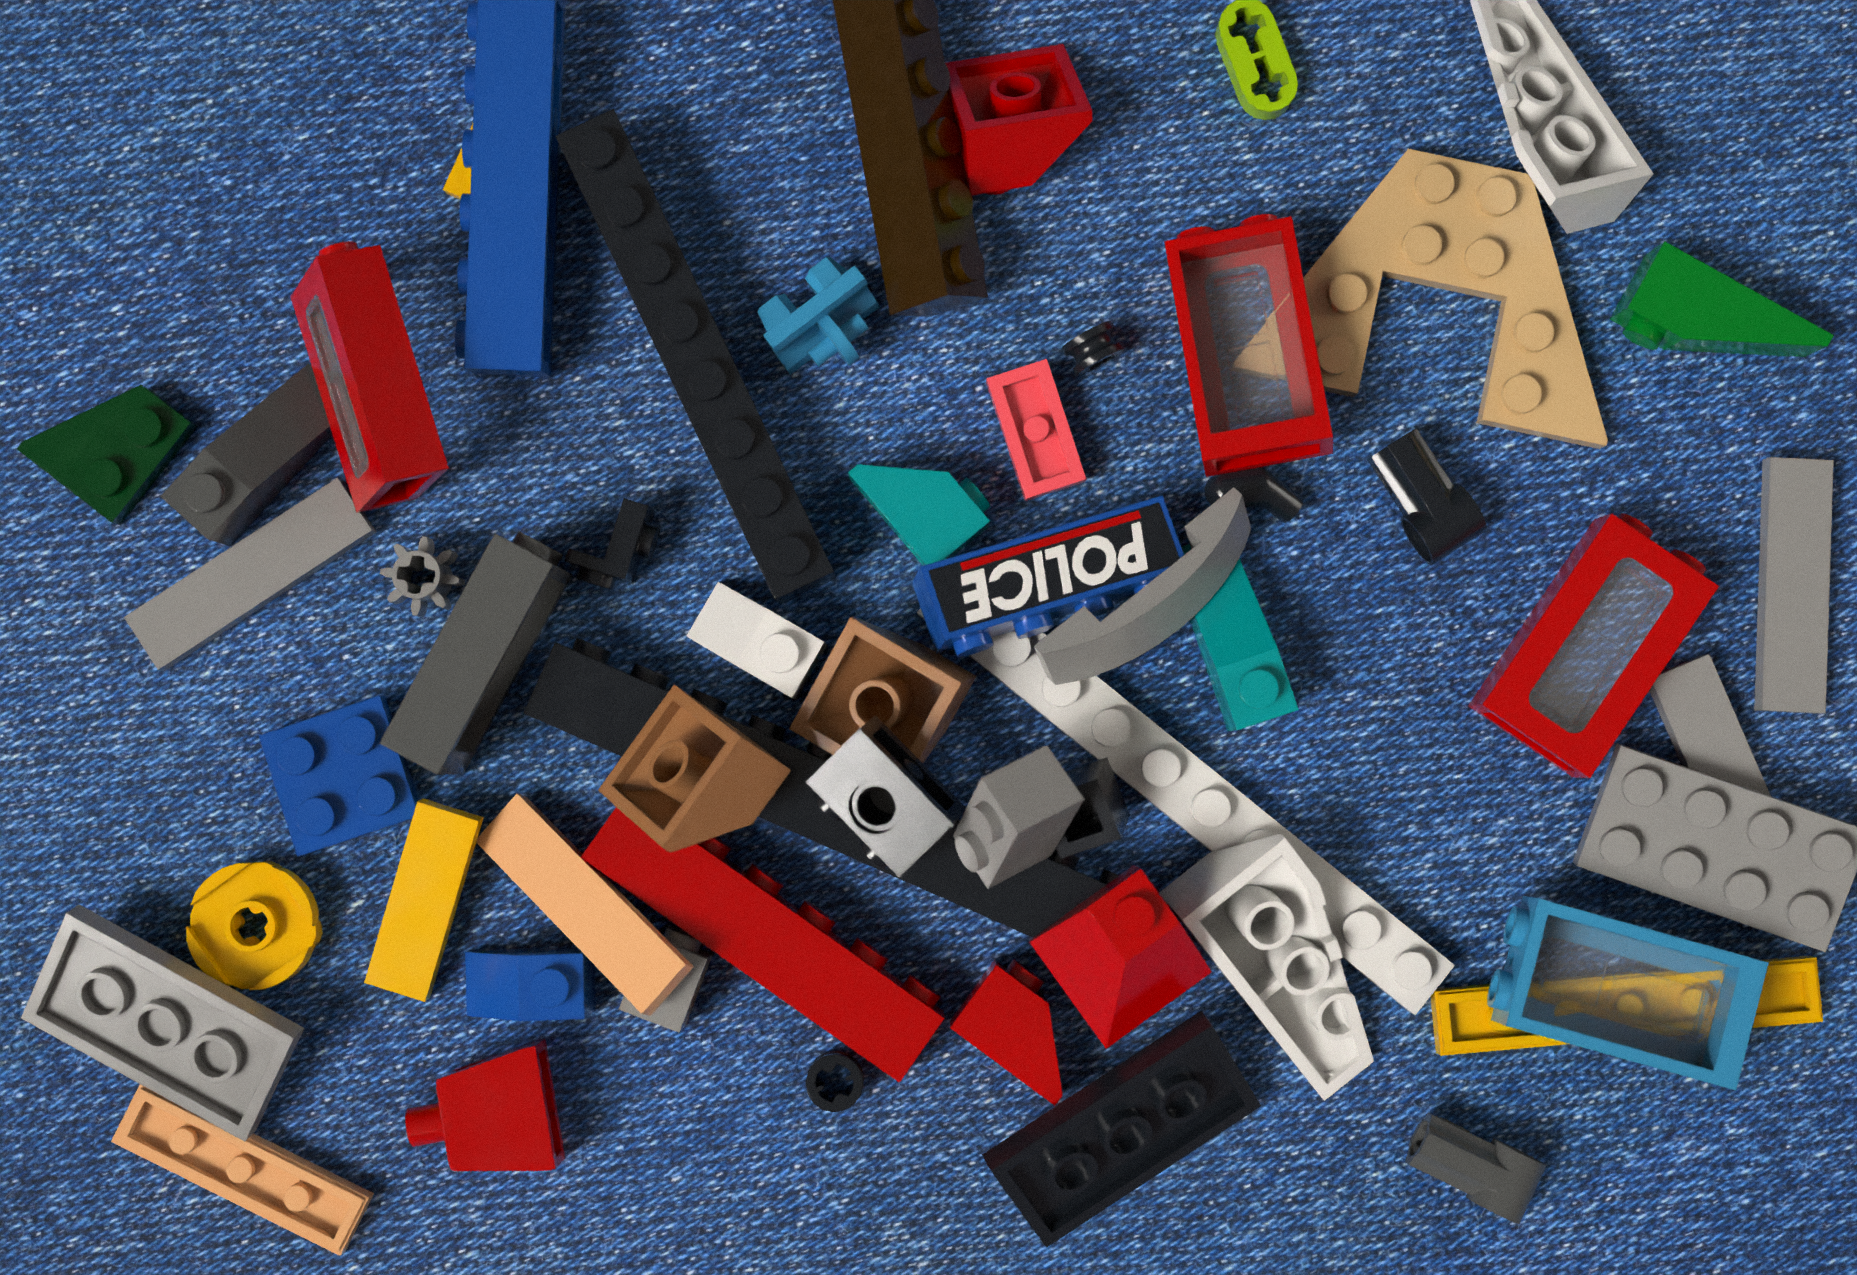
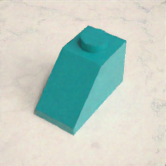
[848,464,991,566]

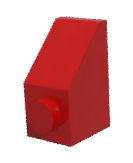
[950,959,1063,1106]

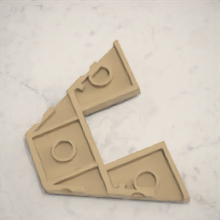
[1231,149,1608,449]

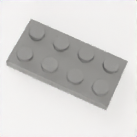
[1573,743,1857,952]
[21,905,304,1142]

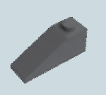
[160,363,332,546]

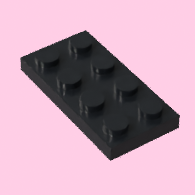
[982,1010,1261,1248]

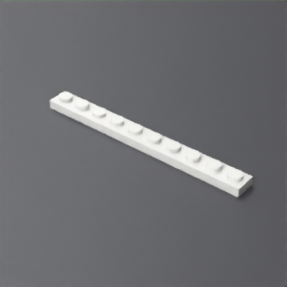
[917,608,1455,1015]

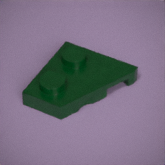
[17,385,198,525]

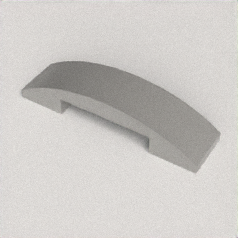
[1034,487,1251,685]

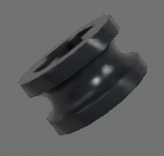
[1062,321,1126,377]
[806,1050,864,1112]

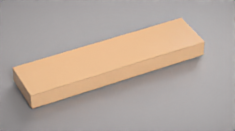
[476,793,694,1016]
[111,1084,374,1256]

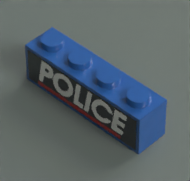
[912,495,1184,657]

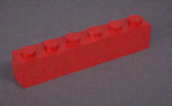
[581,807,945,1083]

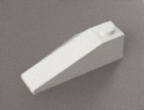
[1470,0,1653,234]
[1159,834,1374,1101]

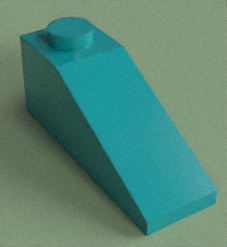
[1181,544,1299,731]

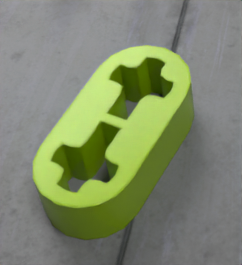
[1215,0,1298,120]

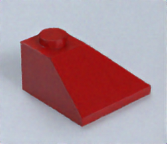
[945,44,1093,196]
[1029,865,1212,1049]

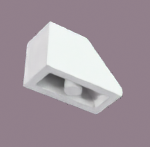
[687,582,828,700]

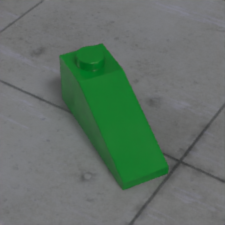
[1610,241,1834,357]

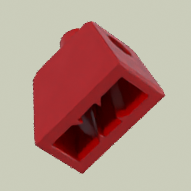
[405,1038,565,1171]

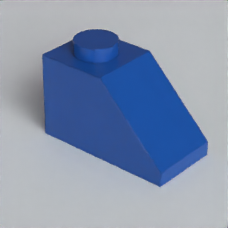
[465,947,596,1021]

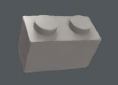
[953,745,1084,889]

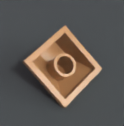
[789,616,977,763]
[598,685,791,853]

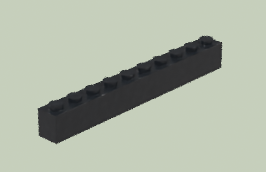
[524,637,1119,938]

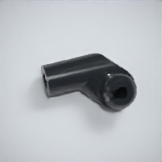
[1205,467,1303,523]

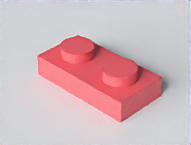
[986,359,1086,501]

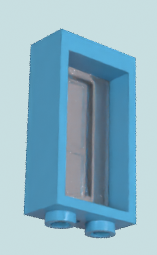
[1487,896,1769,1091]

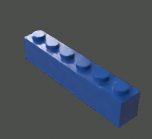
[455,0,566,378]

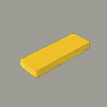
[364,798,484,1002]

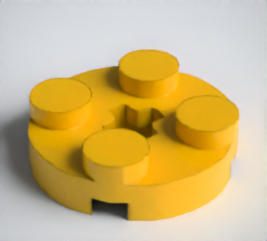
[186,861,322,990]

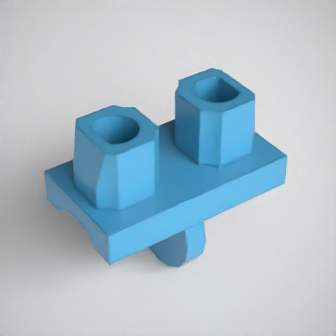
[758,257,880,375]

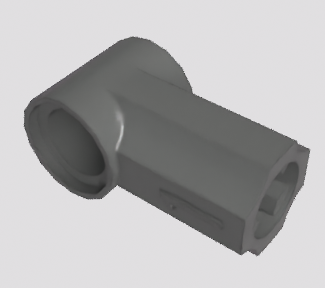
[1405,1112,1547,1224]

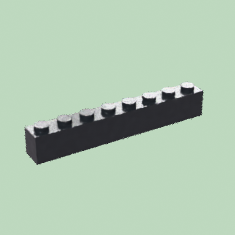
[556,109,837,604]

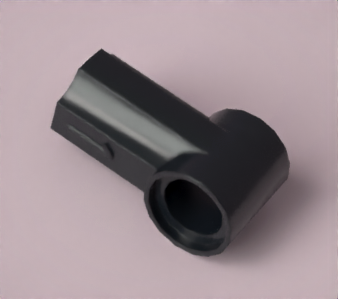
[1367,428,1487,565]

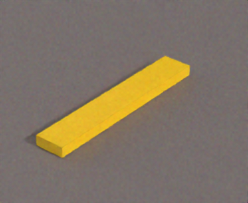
[1430,956,1823,1056]

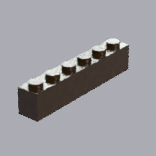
[833,0,988,317]

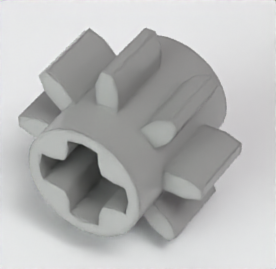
[380,536,465,617]

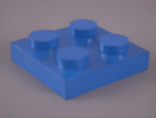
[259,695,419,857]

